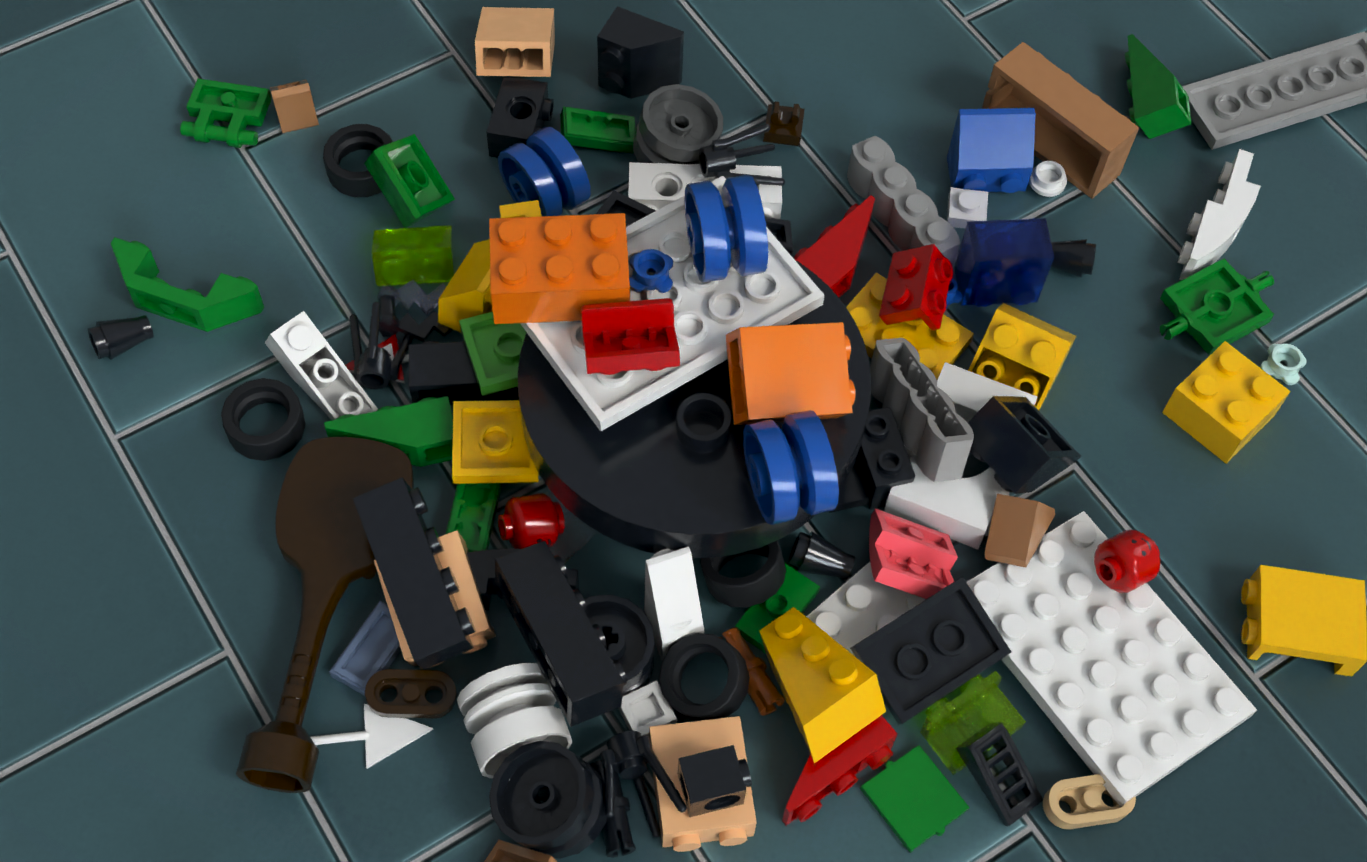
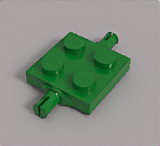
[1159,258,1274,355]

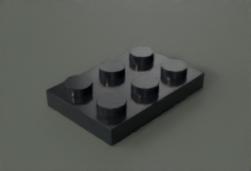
[850,577,1011,725]

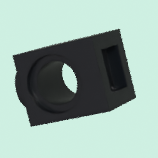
[677,745,752,817]

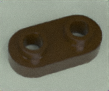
[365,669,457,719]

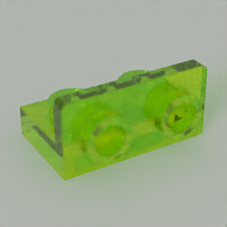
[372,225,454,286]
[920,671,1026,775]

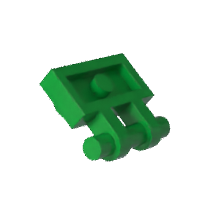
[180,78,272,148]

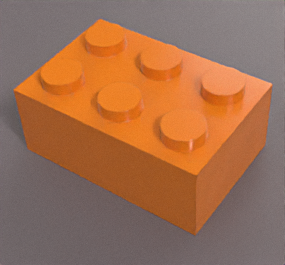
[489,213,630,324]

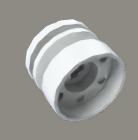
[457,663,572,779]

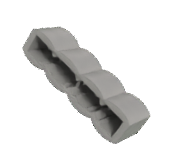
[847,136,960,268]
[870,338,974,482]

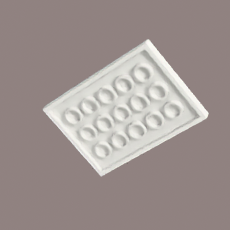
[520,176,825,431]
[967,511,1257,807]

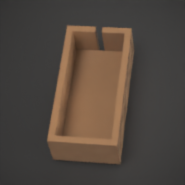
[982,42,1139,199]

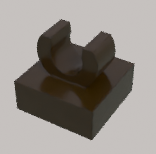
[763,101,805,147]

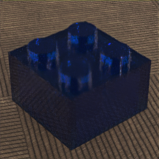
[954,218,1054,307]

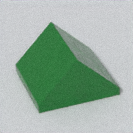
[364,134,455,229]

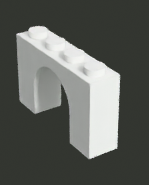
[884,362,1038,549]

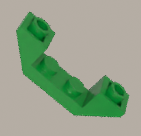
[111,237,264,332]

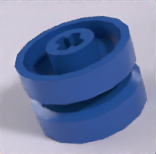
[498,127,591,216]
[684,175,768,283]
[743,410,839,525]

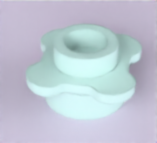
[1260,344,1306,385]

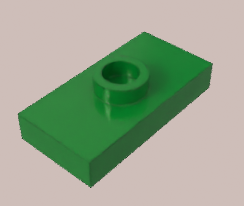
[560,106,636,153]
[445,483,502,552]
[735,563,820,654]

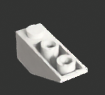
[265,311,378,420]
[644,546,704,660]

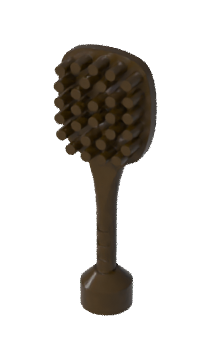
[236,437,414,793]

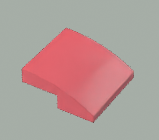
[869,508,958,599]

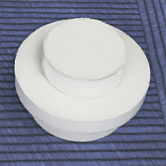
[1029,161,1067,197]

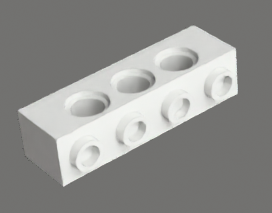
[628,162,782,219]

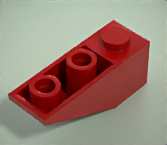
[793,195,875,298]
[782,715,897,826]

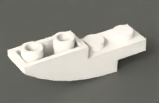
[1177,149,1261,280]

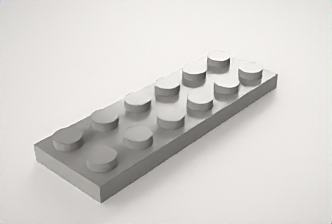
[1182,31,1367,150]

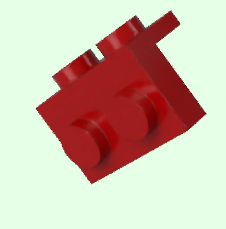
[879,244,953,330]
[581,298,680,375]

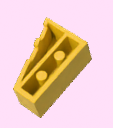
[759,607,886,763]

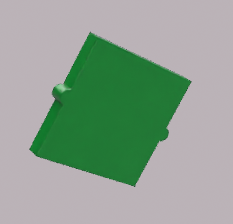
[860,745,970,853]

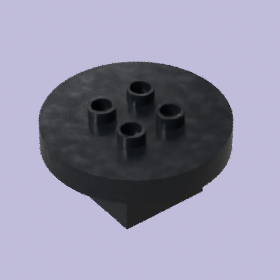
[518,260,871,558]

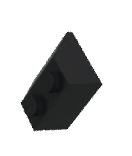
[597,6,684,99]
[968,396,1081,494]

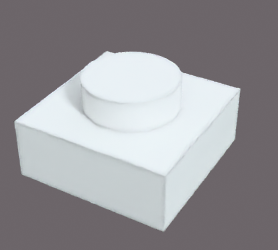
[947,187,988,231]
[618,681,677,737]

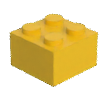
[1162,341,1291,464]

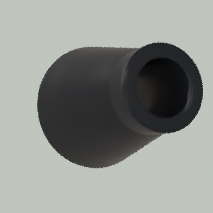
[1038,239,1096,277]
[88,315,154,360]
[788,531,855,580]

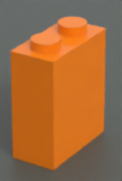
[725,322,855,425]

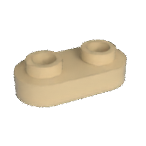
[1043,774,1136,829]

